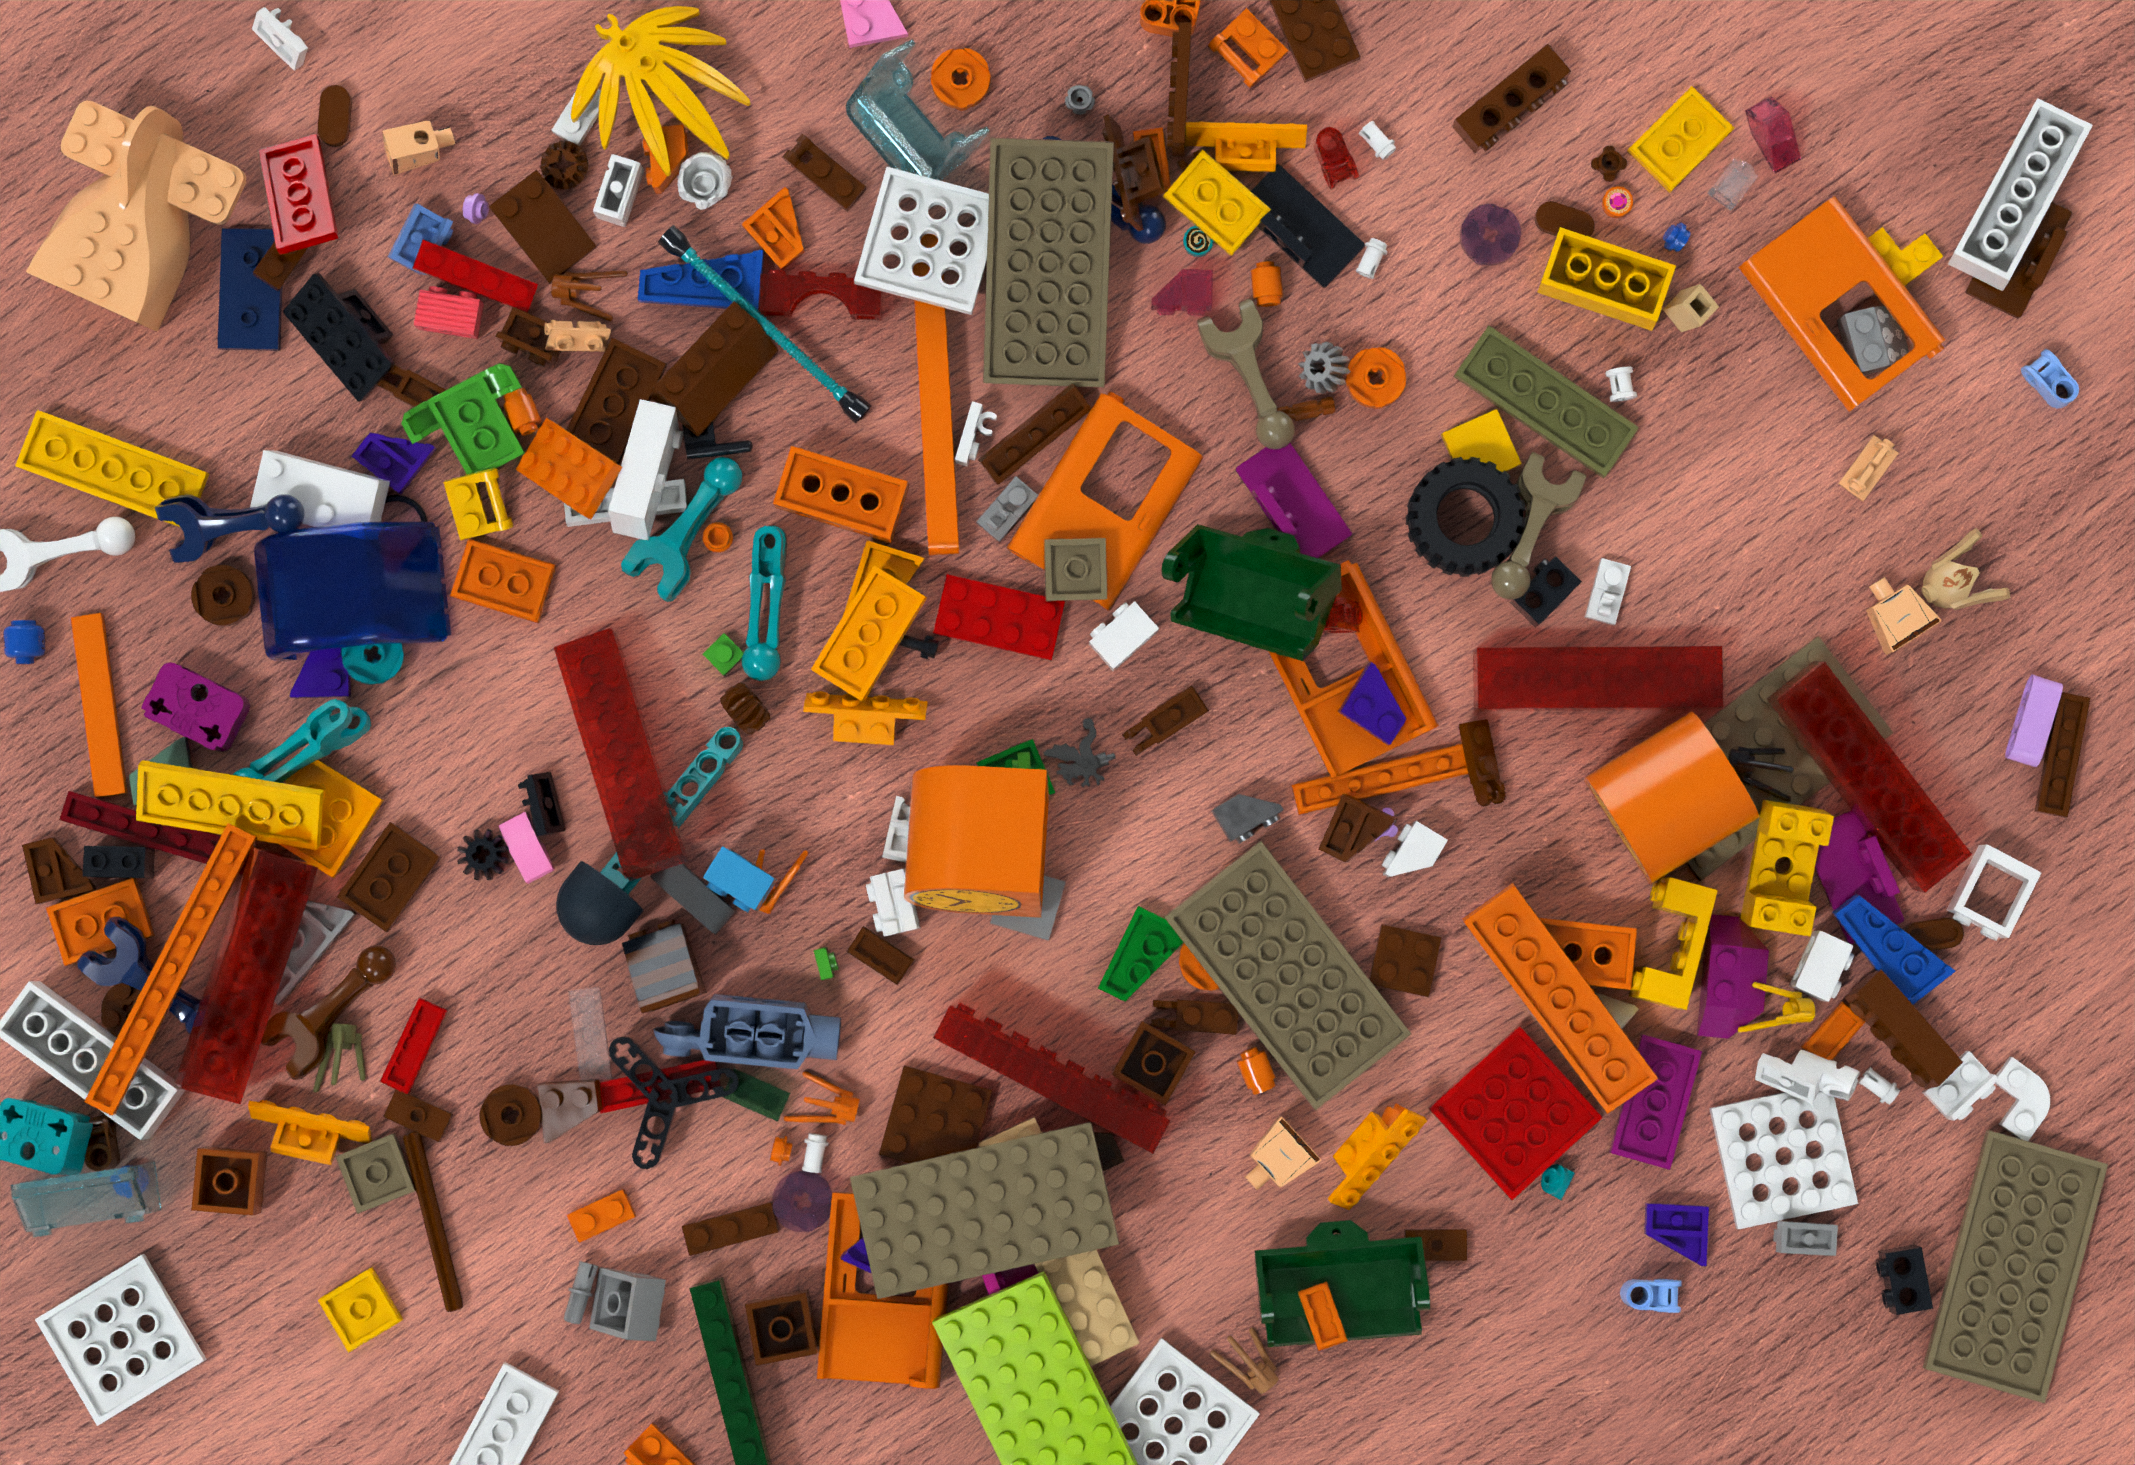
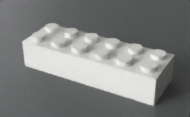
[1948,98,2093,291]
[0,981,187,1140]

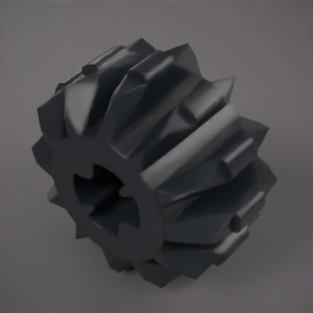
[457,829,510,881]

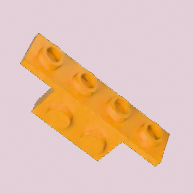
[1185,121,1307,172]
[803,691,928,745]
[248,1100,372,1165]
[1327,1108,1427,1210]

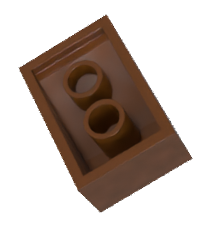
[489,169,597,284]

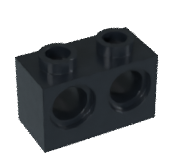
[1509,556,1582,628]
[83,846,155,879]
[1876,1245,1933,1315]

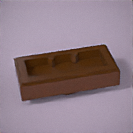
[846,926,915,985]
[383,1090,453,1142]
[1404,1229,1467,1261]

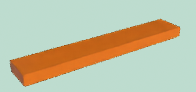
[71,613,128,798]
[1291,744,1468,815]

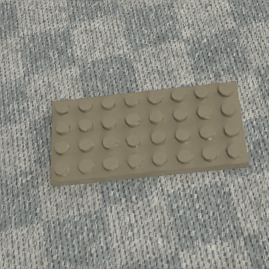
[983,137,1114,387]
[1686,636,1893,881]
[1164,841,1411,1110]
[850,1121,1120,1299]
[1923,1130,2108,1403]

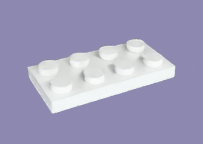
[449,1362,559,1465]

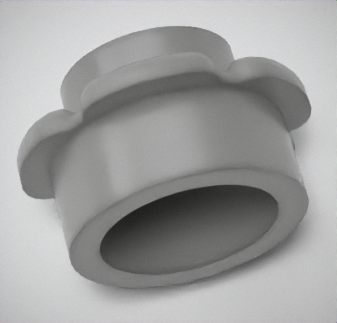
[1065,85,1095,115]

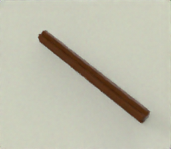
[403,1132,463,1312]

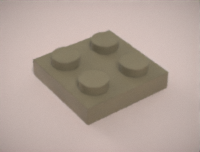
[1044,538,1107,601]
[335,1133,416,1214]

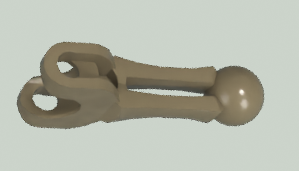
[1197,299,1295,449]
[1491,452,1586,600]

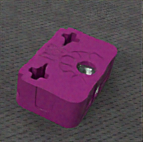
[141,662,250,752]

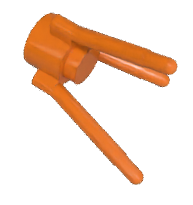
[755,849,809,914]
[784,1071,860,1125]

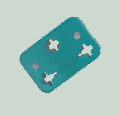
[0,1098,93,1176]

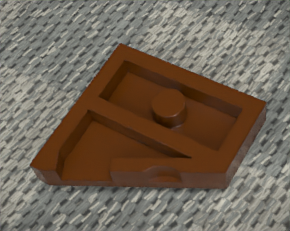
[22,837,96,904]

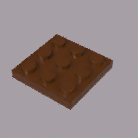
[879,1065,992,1163]

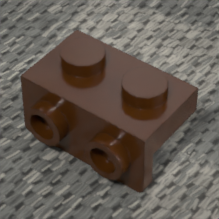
[495,307,561,367]

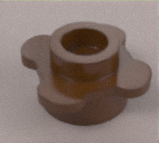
[1591,146,1627,182]

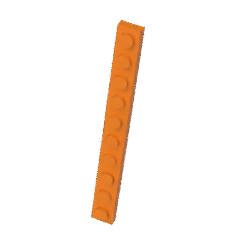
[84,823,257,1116]

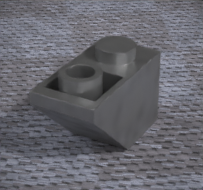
[1211,794,1284,844]

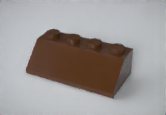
[652,301,778,437]

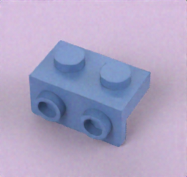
[388,204,453,275]

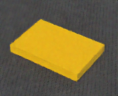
[1627,86,1734,193]
[1162,149,1271,256]

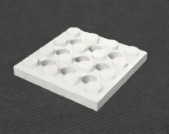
[854,167,989,315]
[1709,1091,1858,1229]
[35,1254,207,1426]
[1110,1338,1260,1465]

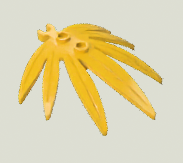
[571,6,751,176]

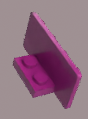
[1235,443,1352,558]
[1815,809,1904,944]

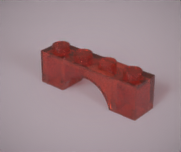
[759,270,883,321]

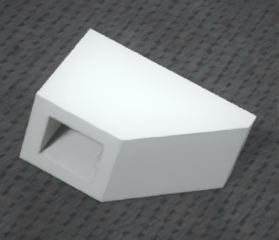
[1382,821,1448,877]

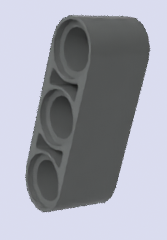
[650,853,736,935]

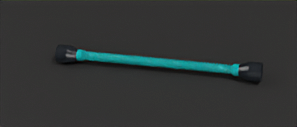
[658,225,872,424]

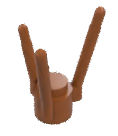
[551,271,628,321]

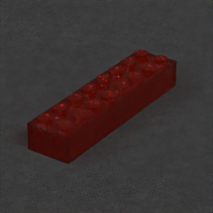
[553,627,688,881]
[1473,646,1723,711]
[1767,661,1972,893]
[174,846,318,1104]
[933,1002,1170,1154]

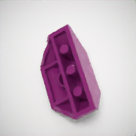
[1697,914,1769,1039]

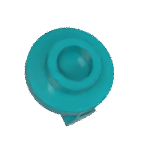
[1541,1164,1575,1200]

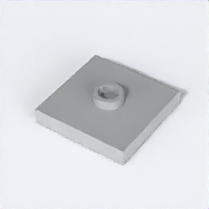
[990,875,1066,940]

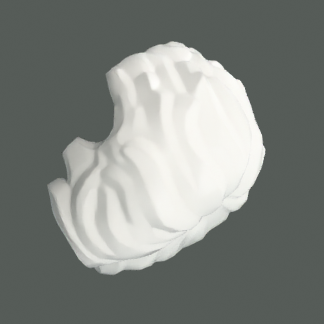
[677,152,733,210]

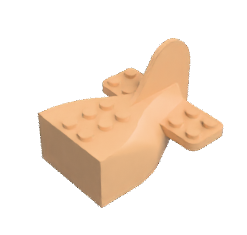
[26,101,246,332]

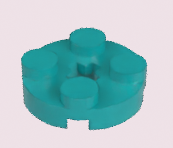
[341,623,404,685]

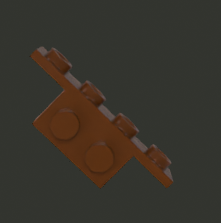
[1103,114,1165,232]

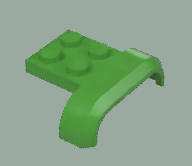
[401,363,525,475]

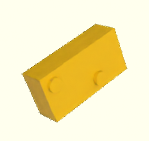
[1537,227,1676,331]

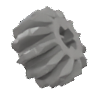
[1298,342,1351,394]

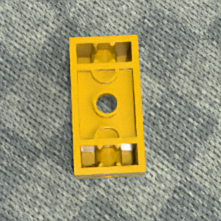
[1740,799,1834,937]
[1629,877,1718,1010]

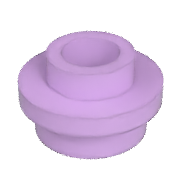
[463,193,489,224]

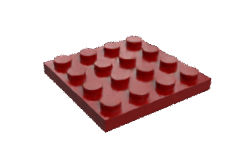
[1428,1026,1603,1200]

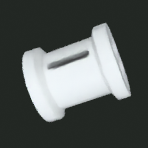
[1605,367,1637,402]

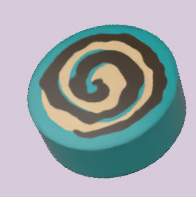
[1183,226,1213,257]

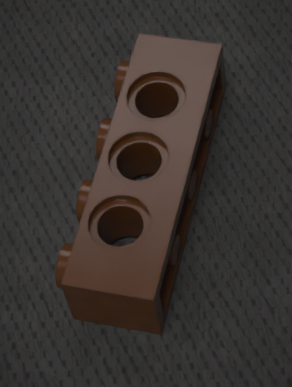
[1452,44,1571,153]

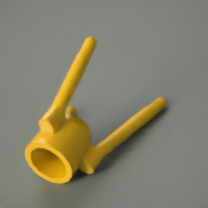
[1738,982,1815,1033]

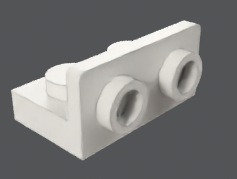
[1922,1051,1999,1121]

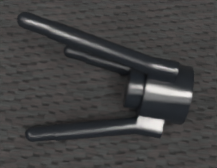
[1728,746,1794,802]

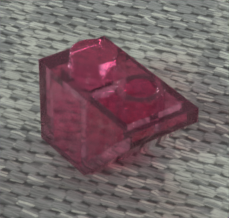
[1745,96,1801,173]
[1151,269,1213,316]

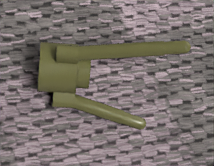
[313,1024,366,1093]

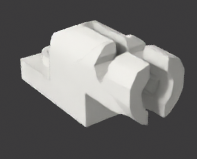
[1755,1050,1860,1103]

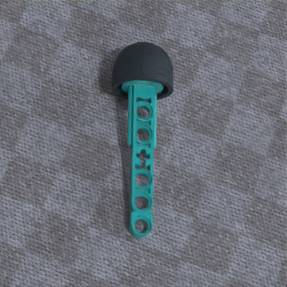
[556,727,743,945]

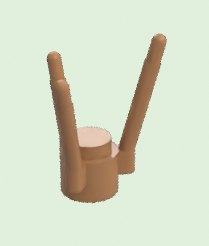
[1210,1328,1279,1394]

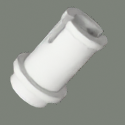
[1358,121,1396,160]
[1356,238,1388,279]
[1858,1067,1900,1105]
[802,1133,829,1173]

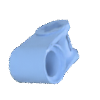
[2021,349,2079,409]
[1620,1279,1682,1313]

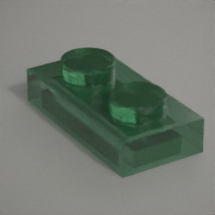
[723,1068,791,1122]

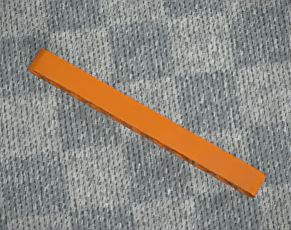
[913,234,959,556]

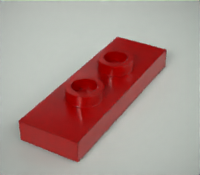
[380,998,448,1095]

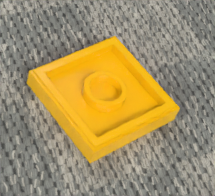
[1441,409,1522,490]
[318,1267,403,1353]

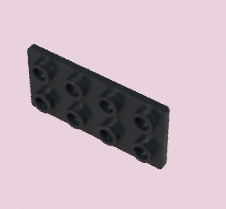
[1251,164,1365,288]
[283,273,395,402]

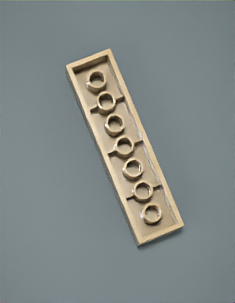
[978,1116,1139,1366]

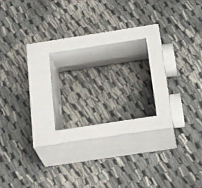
[1946,844,2041,941]

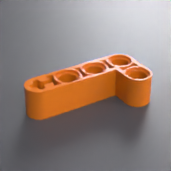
[1140,0,1201,37]

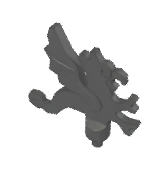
[1043,718,1116,788]

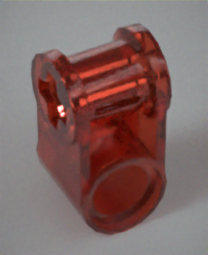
[1313,127,1359,189]

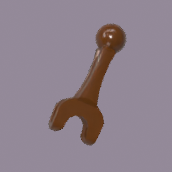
[256,945,396,1080]

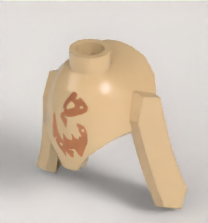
[1922,528,2011,610]

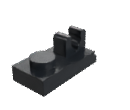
[518,772,565,837]

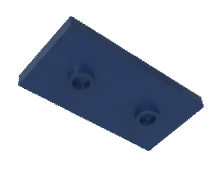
[218,228,283,351]

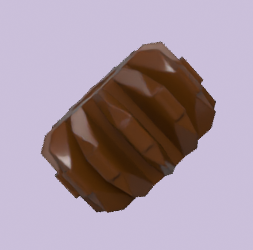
[720,682,770,734]

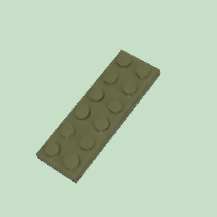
[1453,325,1639,479]

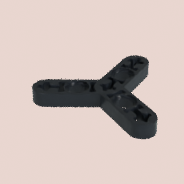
[609,1036,740,1169]

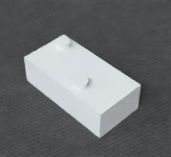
[608,399,683,541]
[250,450,390,540]

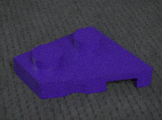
[351,432,437,494]
[290,636,351,698]
[1338,662,1406,745]

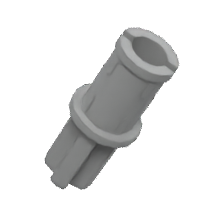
[564,1261,599,1324]

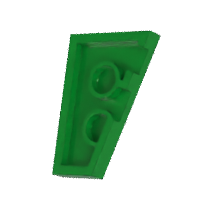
[1098,906,1183,1002]

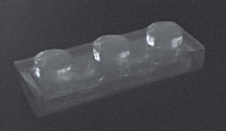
[568,987,613,1080]

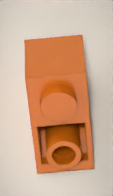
[643,125,689,194]

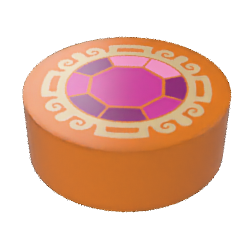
[1602,186,1633,218]

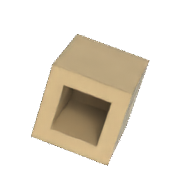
[1663,284,1719,332]

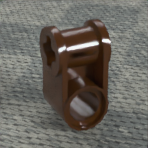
[85,1113,120,1171]

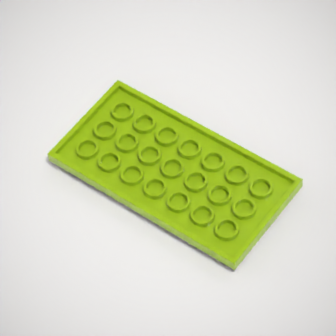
[932,1271,1138,1465]

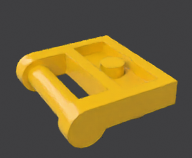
[443,468,514,541]

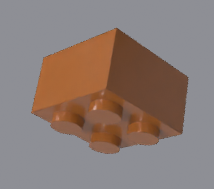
[191,1146,267,1216]

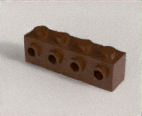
[1844,969,1963,1090]

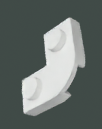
[1995,1057,2050,1141]

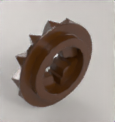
[539,140,588,189]

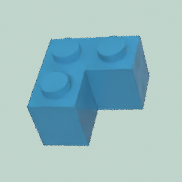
[703,846,778,913]

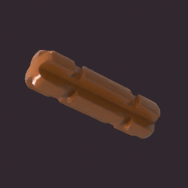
[1277,397,1336,421]

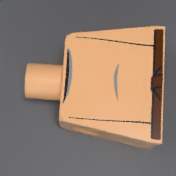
[382,121,455,175]
[1866,577,1941,655]
[1245,1116,1321,1190]

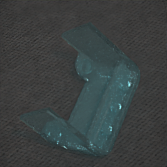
[846,39,990,181]
[10,1161,161,1237]

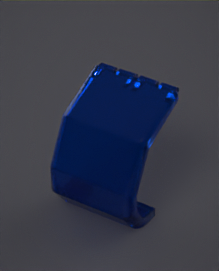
[254,522,451,662]

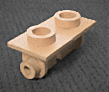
[544,320,611,352]
[1838,435,1898,501]

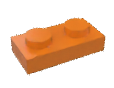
[567,1189,636,1243]

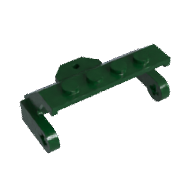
[1161,524,1342,661]
[1255,1220,1430,1347]

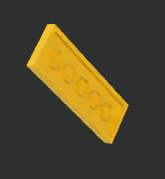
[15,410,209,528]
[136,760,324,850]

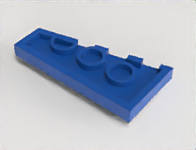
[638,249,764,311]
[1832,894,1956,1005]

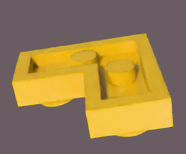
[1868,227,1943,286]

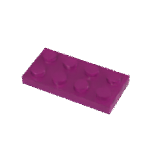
[1609,1034,1702,1170]

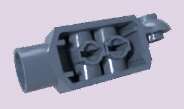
[653,994,841,1069]

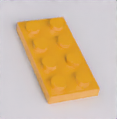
[810,565,927,702]

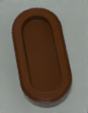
[318,85,352,147]
[1534,201,1595,237]
[1903,918,1964,951]

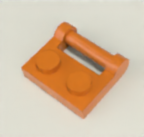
[1208,8,1288,88]

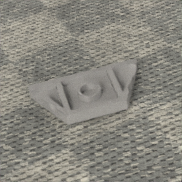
[250,897,356,1005]

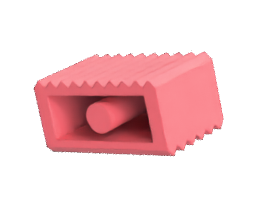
[414,286,484,339]

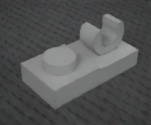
[976,476,1039,543]
[1773,1221,1838,1256]

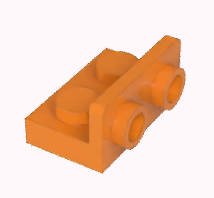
[624,1422,696,1465]

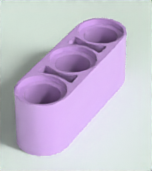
[2005,674,2063,767]

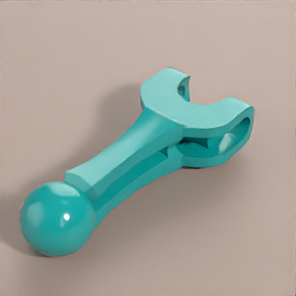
[621,457,743,602]
[742,526,787,681]
[233,699,371,783]

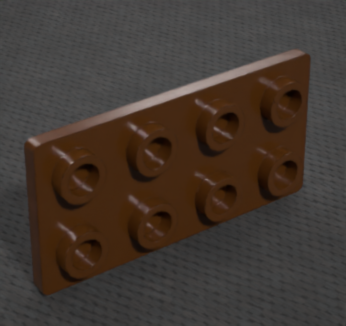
[1965,202,2072,319]

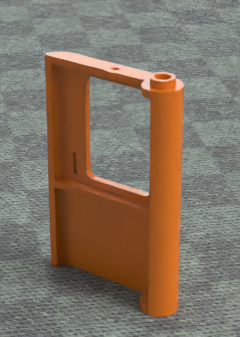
[1738,196,1946,412]
[1007,391,1203,611]
[1268,560,1439,779]
[817,1192,948,1389]

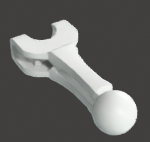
[0,517,135,592]

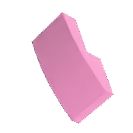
[499,812,555,884]

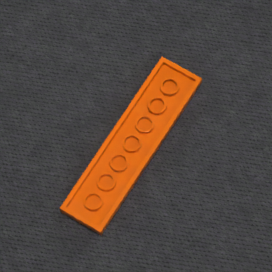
[1462,883,1658,1114]

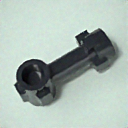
[898,635,939,660]

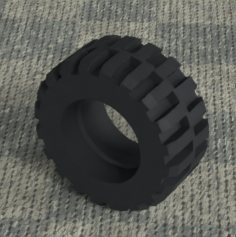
[1406,457,1526,577]

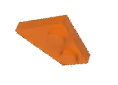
[741,187,805,271]

